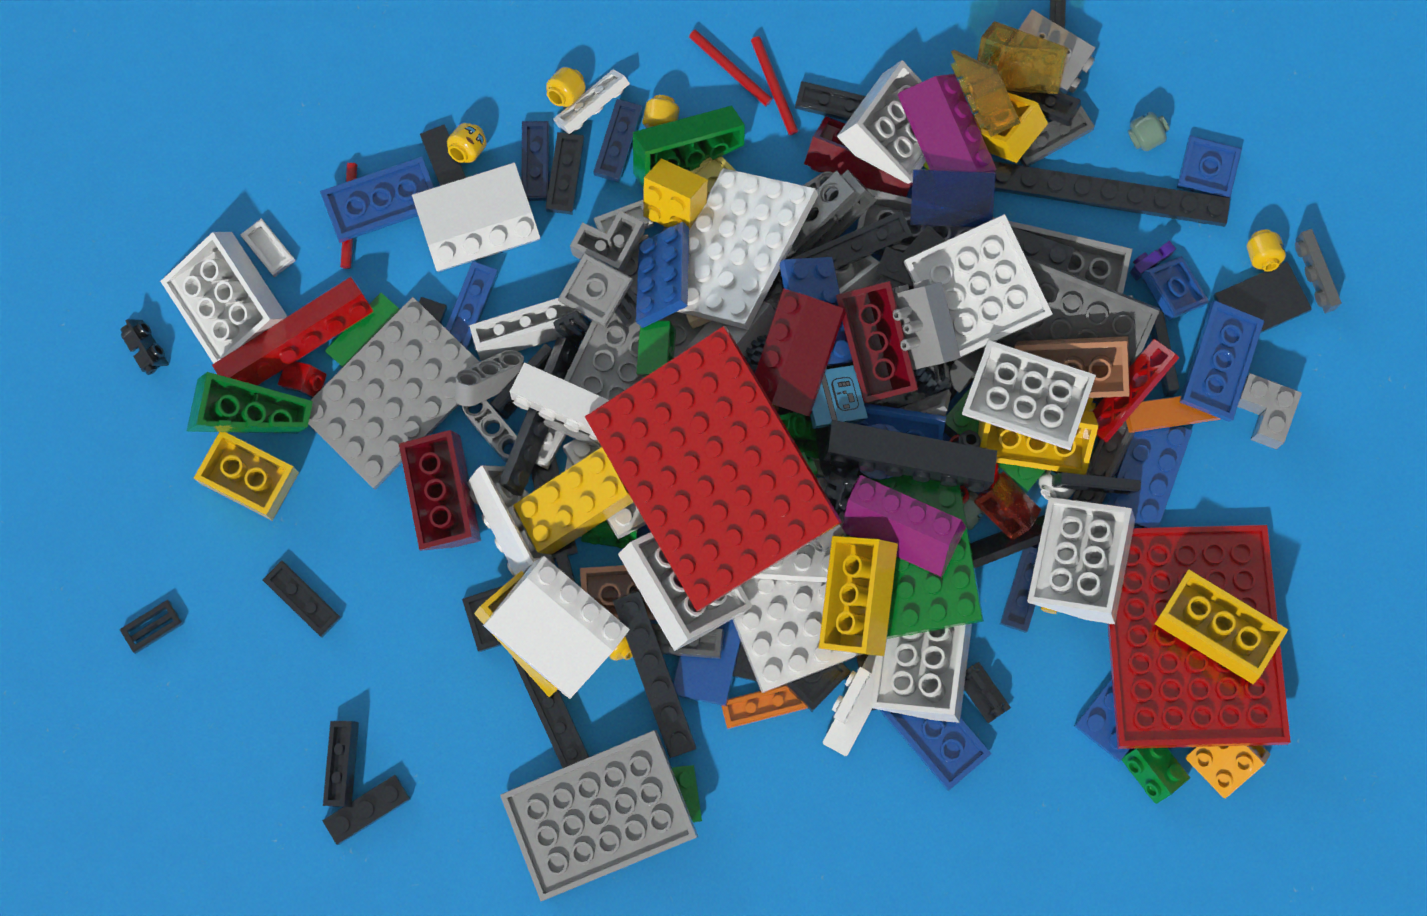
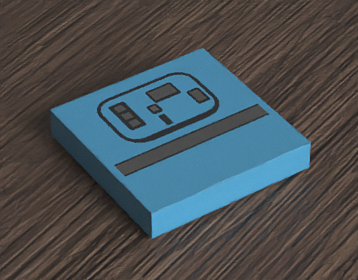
[810,365,868,429]

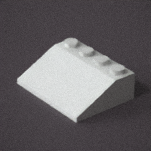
[837,60,926,184]
[412,163,540,272]
[160,232,287,363]
[962,340,1096,450]
[1027,497,1135,624]
[618,532,753,651]
[483,556,630,699]
[871,624,972,723]

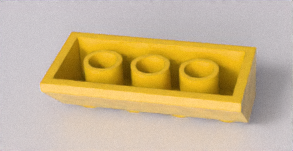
[978,410,1099,475]

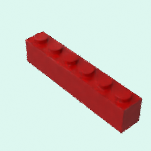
[212,277,374,386]

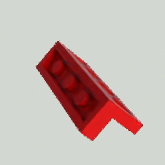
[1092,339,1179,442]

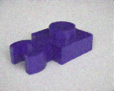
[1130,241,1176,281]

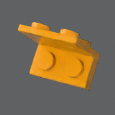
[1186,745,1271,798]

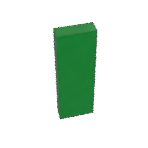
[325,293,400,368]

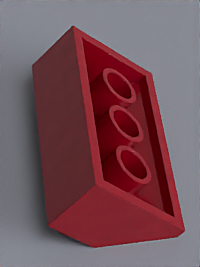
[804,116,915,197]
[836,281,918,403]
[755,288,846,417]
[398,430,481,551]

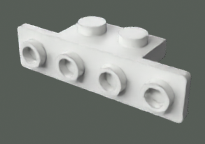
[823,655,877,756]

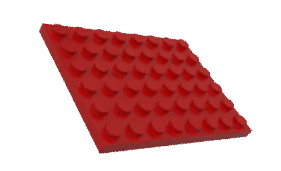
[585,326,842,611]
[1107,525,1291,749]

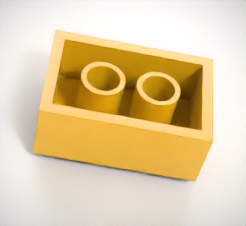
[194,432,299,521]

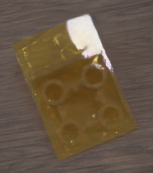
[973,21,1068,94]
[951,50,1020,137]

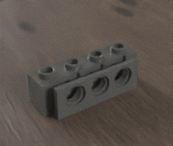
[785,170,877,259]

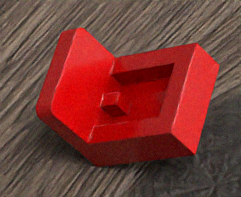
[277,362,327,398]

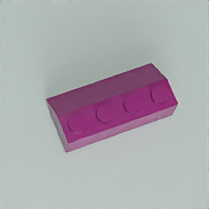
[897,74,997,190]
[842,475,966,577]

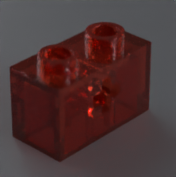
[974,471,1041,540]

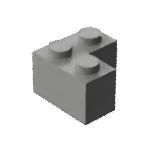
[570,211,645,273]
[1237,373,1302,450]

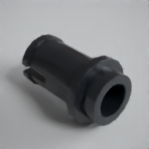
[956,430,981,447]

